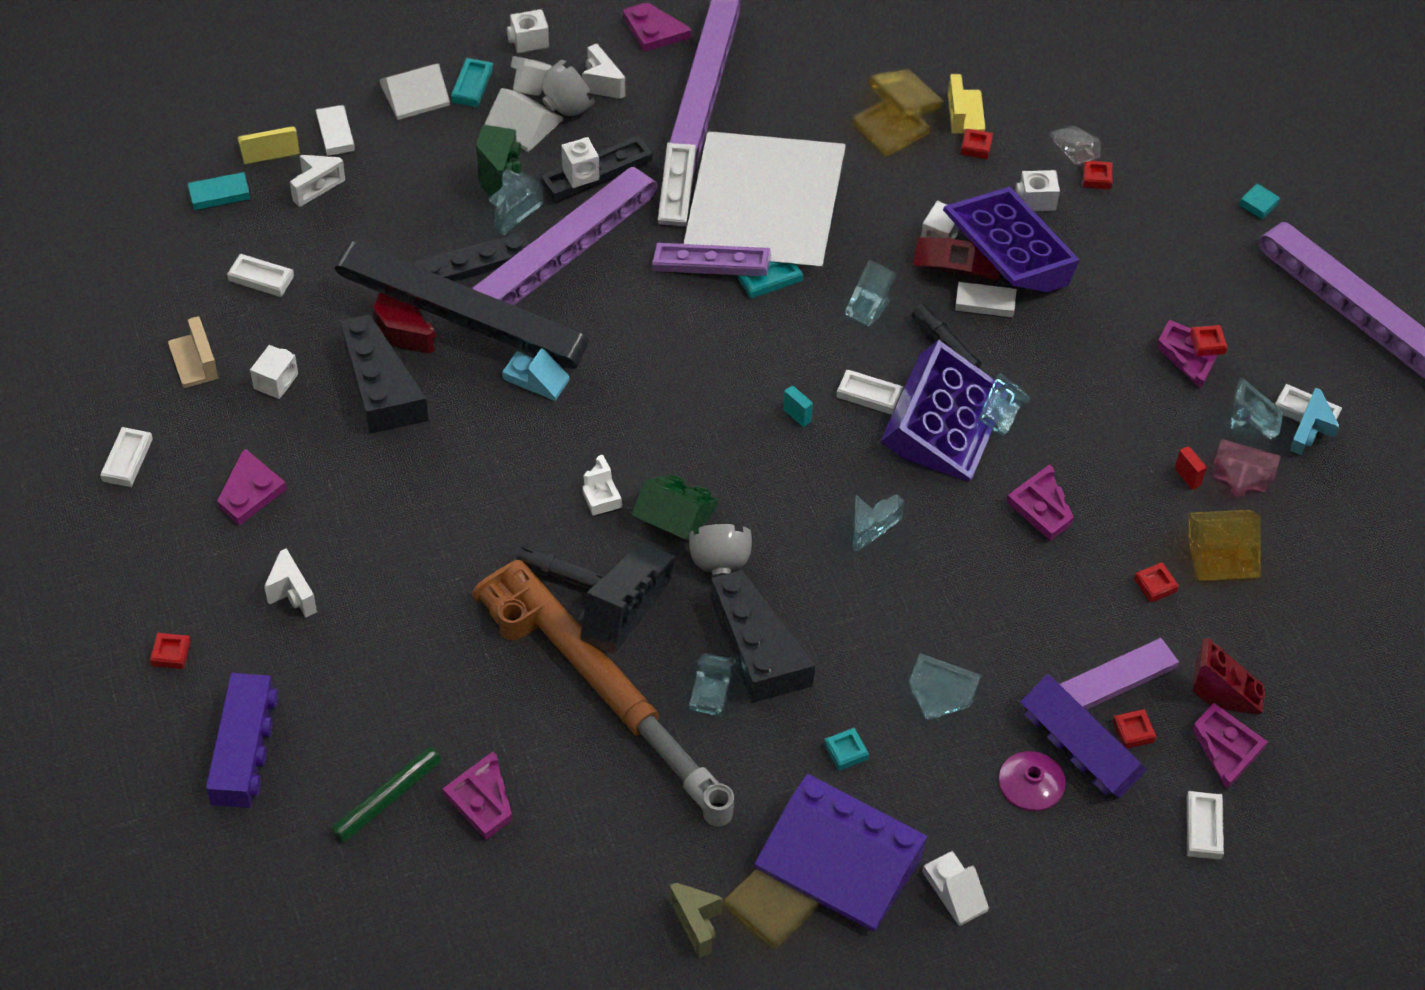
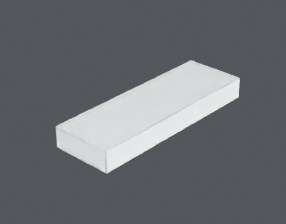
[658,143,696,226]

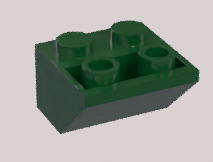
[476,124,522,210]
[632,474,719,540]

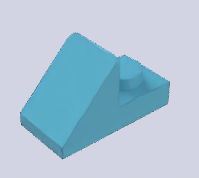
[502,348,570,401]
[1290,388,1339,455]

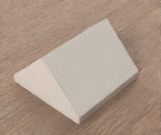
[379,63,450,120]
[485,88,563,152]

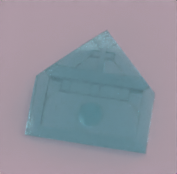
[488,169,543,235]
[908,653,981,720]

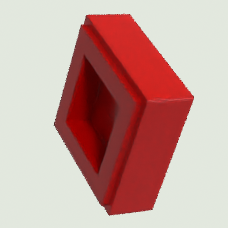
[961,128,993,159]
[1083,160,1112,190]
[1190,325,1228,357]
[1174,446,1207,490]
[1134,562,1179,603]
[150,633,191,669]
[1112,709,1156,749]

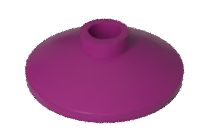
[999,751,1066,812]

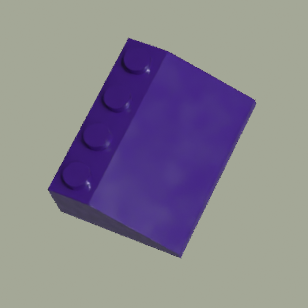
[943,187,1080,292]
[880,340,1009,482]
[754,774,927,932]

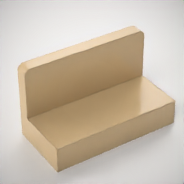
[168,316,219,388]

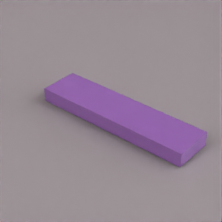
[652,243,771,276]
[1060,638,1179,710]

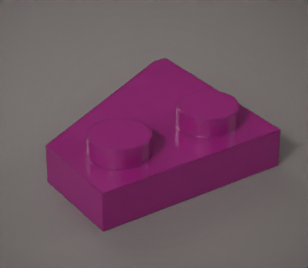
[623,2,691,52]
[1157,320,1219,388]
[217,449,287,526]
[1006,464,1074,541]
[1192,703,1268,789]
[443,752,512,840]

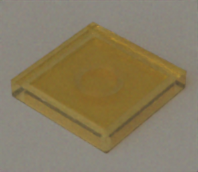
[867,69,943,116]
[852,95,930,157]
[724,869,821,949]

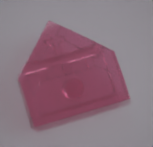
[1213,439,1281,497]

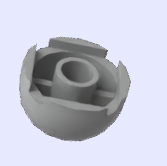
[542,60,595,116]
[689,524,752,577]

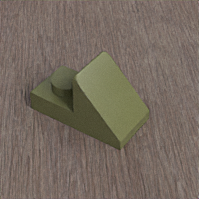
[670,883,723,958]

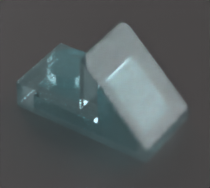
[844,260,897,326]
[979,373,1031,435]
[1231,379,1284,439]
[852,494,904,552]
[689,652,736,716]

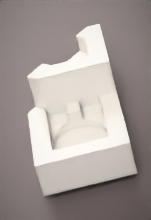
[583,455,622,515]

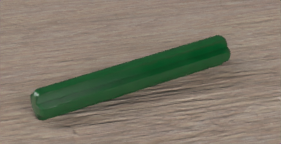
[332,746,441,842]

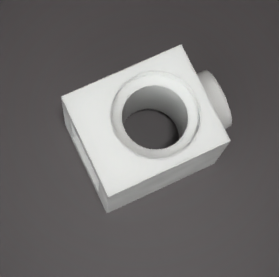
[507,9,549,53]
[561,137,599,188]
[1015,170,1060,211]
[921,201,960,239]
[250,345,298,399]

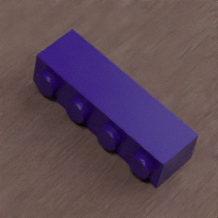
[206,673,278,808]
[1021,674,1148,798]

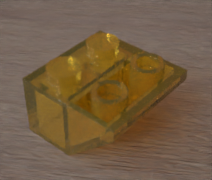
[1189,510,1261,581]

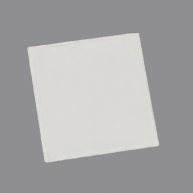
[684,132,845,266]

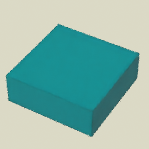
[1239,184,1280,219]
[783,386,813,427]
[824,728,869,771]

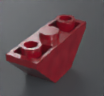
[913,237,1000,281]
[373,292,436,354]
[1192,638,1266,715]

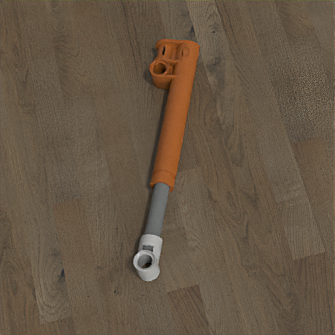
[472,560,734,826]

